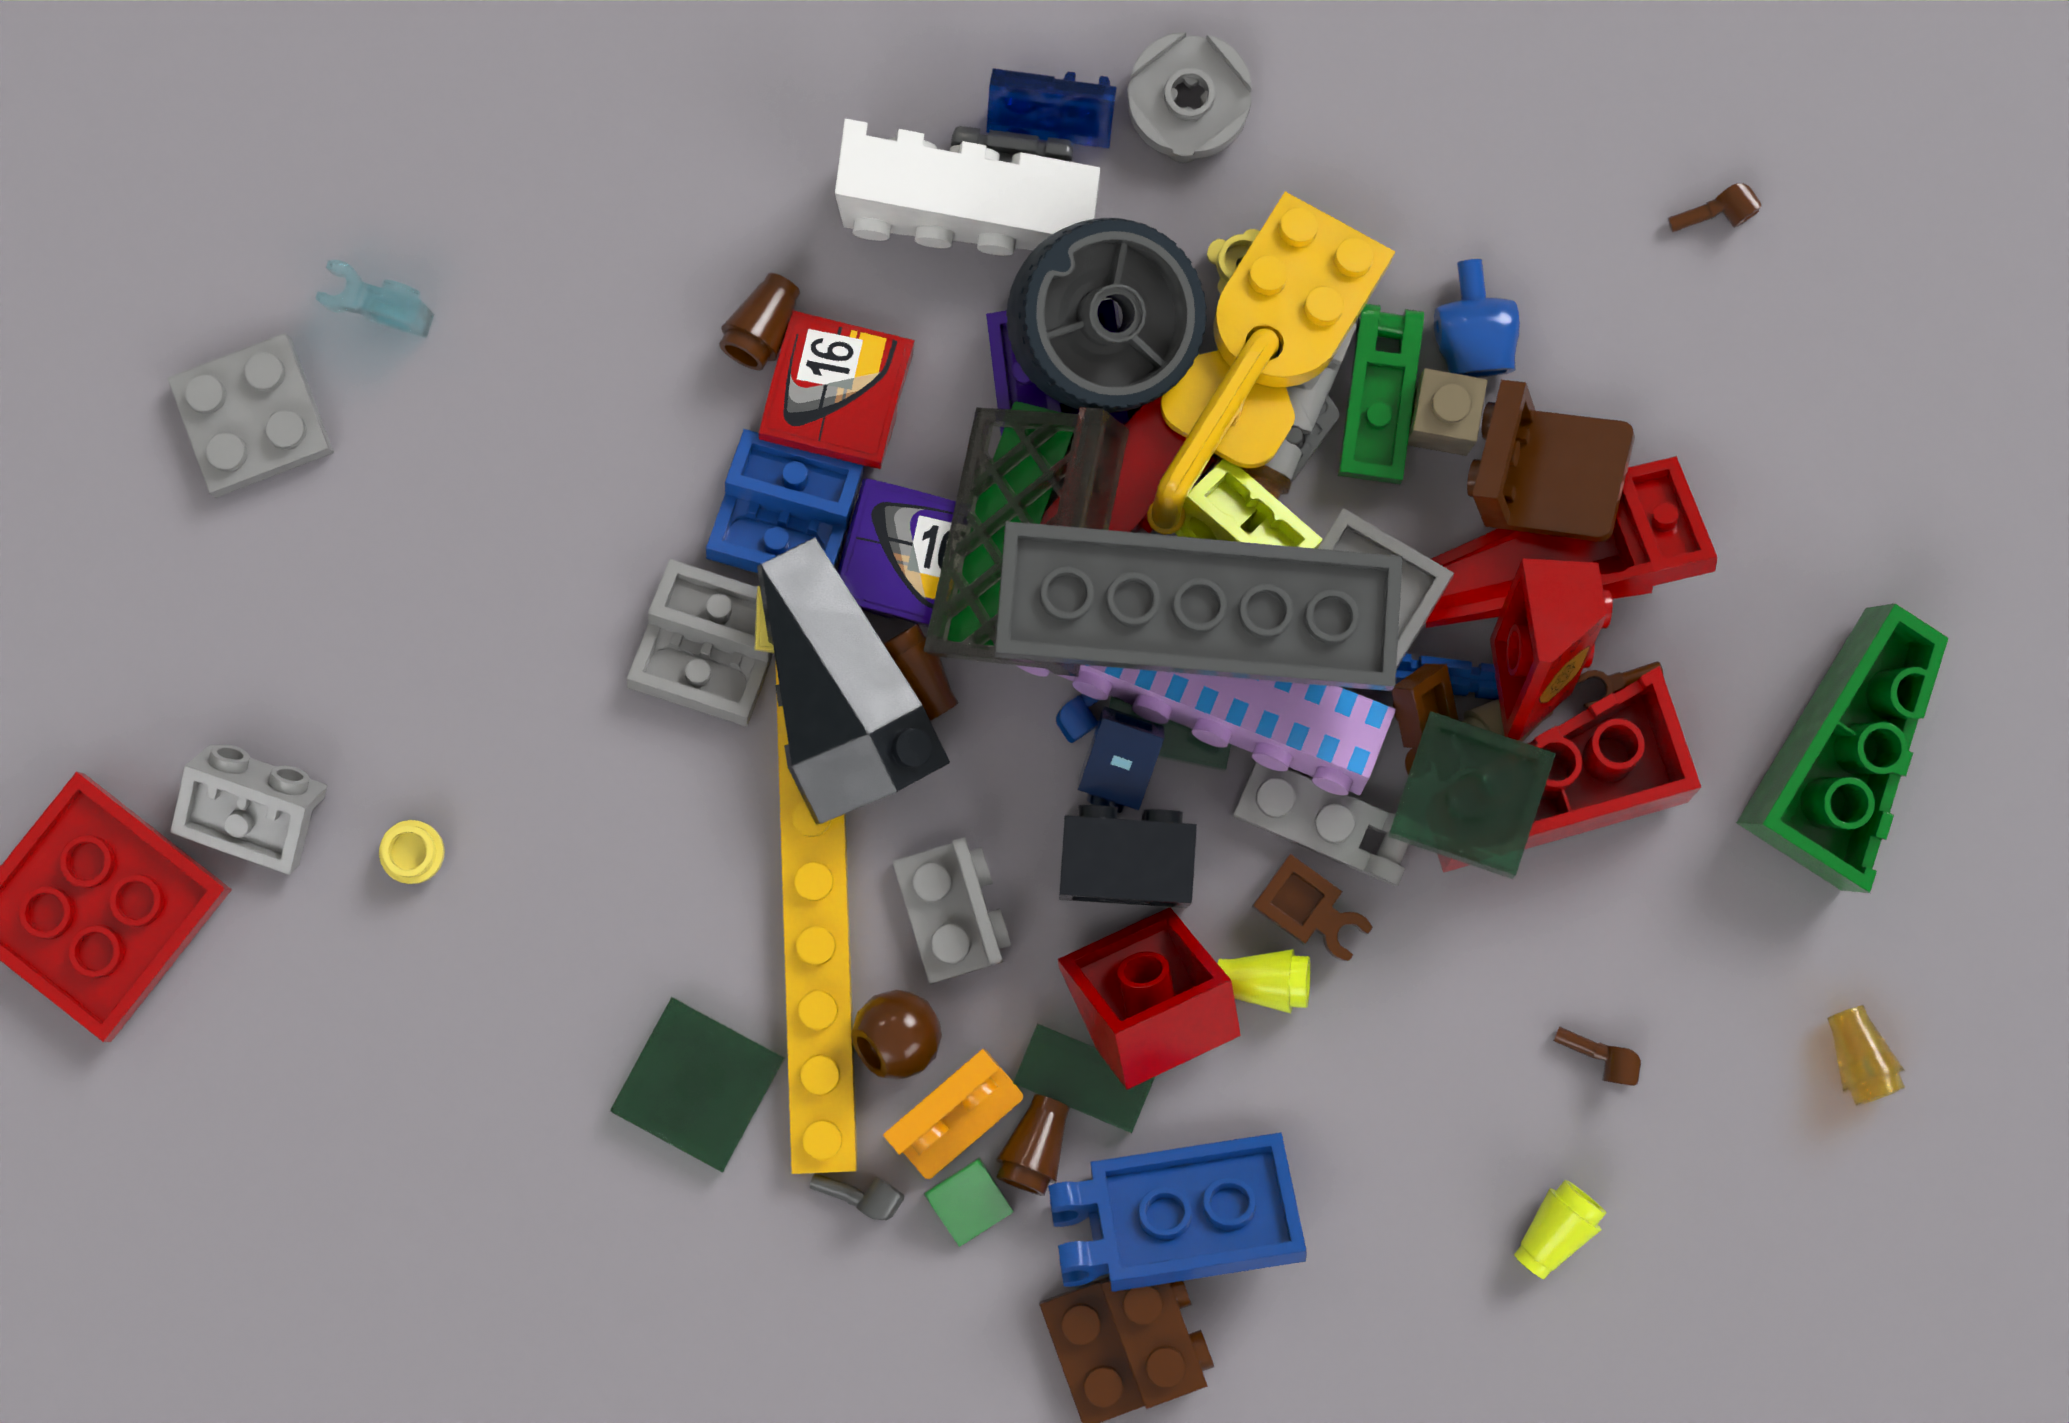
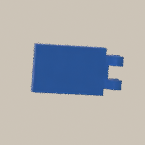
[1048,1132,1307,1292]

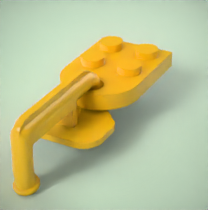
[1147,191,1396,535]

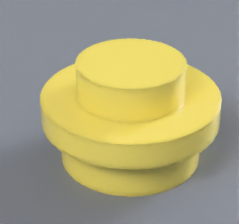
[379,820,445,884]

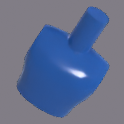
[1434,259,1520,378]

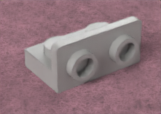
[170,745,327,875]
[892,837,1011,985]

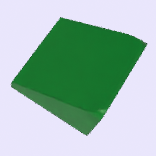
[924,1157,1014,1247]

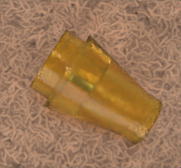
[1827,1005,1905,1106]

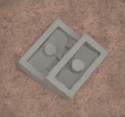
[626,559,774,727]

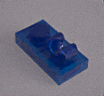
[986,68,1117,149]

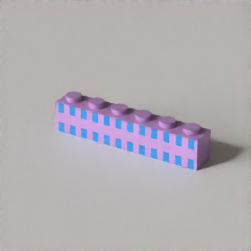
[1013,659,1396,795]

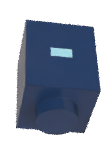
[1078,706,1165,813]

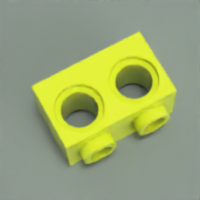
[1175,459,1323,549]

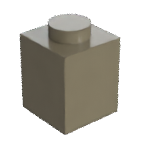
[1408,368,1488,456]

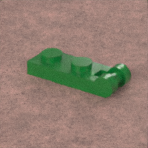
[1338,304,1424,485]

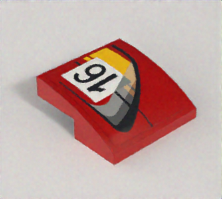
[759,310,915,470]

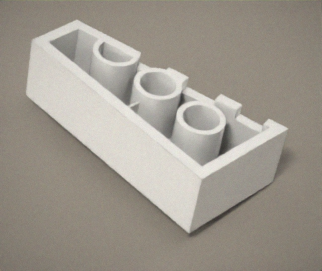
[835,118,1100,256]

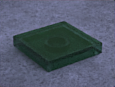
[1388,711,1556,879]
[610,997,786,1173]

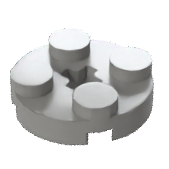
[1127,32,1251,163]

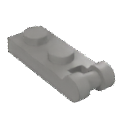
[1232,762,1423,886]

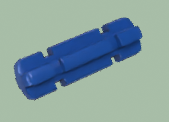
[1395,654,1499,700]

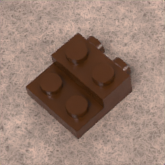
[1039,1276,1214,1423]

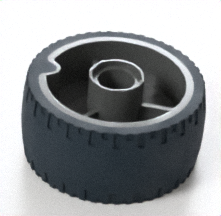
[1006,218,1207,413]

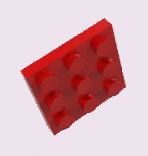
[0,772,232,1042]

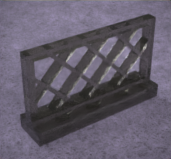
[924,407,1129,677]

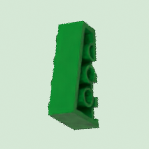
[1736,603,1949,893]

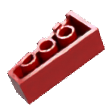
[1424,666,1701,873]

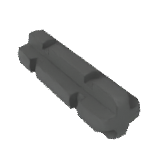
[951,126,1073,163]

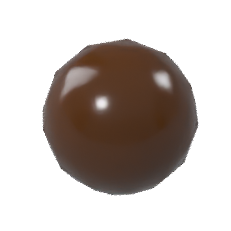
[851,990,942,1080]

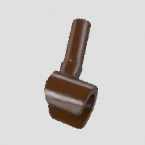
[1668,183,1762,232]
[1576,661,1663,708]
[1554,1027,1641,1086]

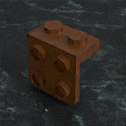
[1467,379,1635,542]

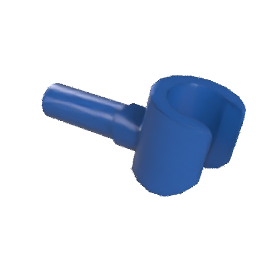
[1056,694,1099,743]

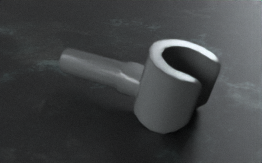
[810,1173,905,1220]

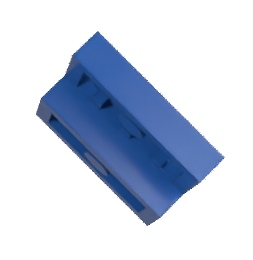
[706,429,864,573]

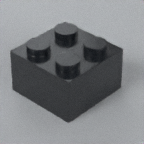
[1059,805,1197,908]

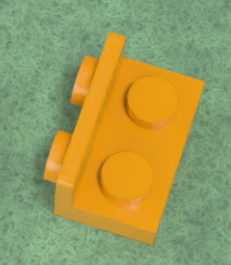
[883,1048,1024,1179]

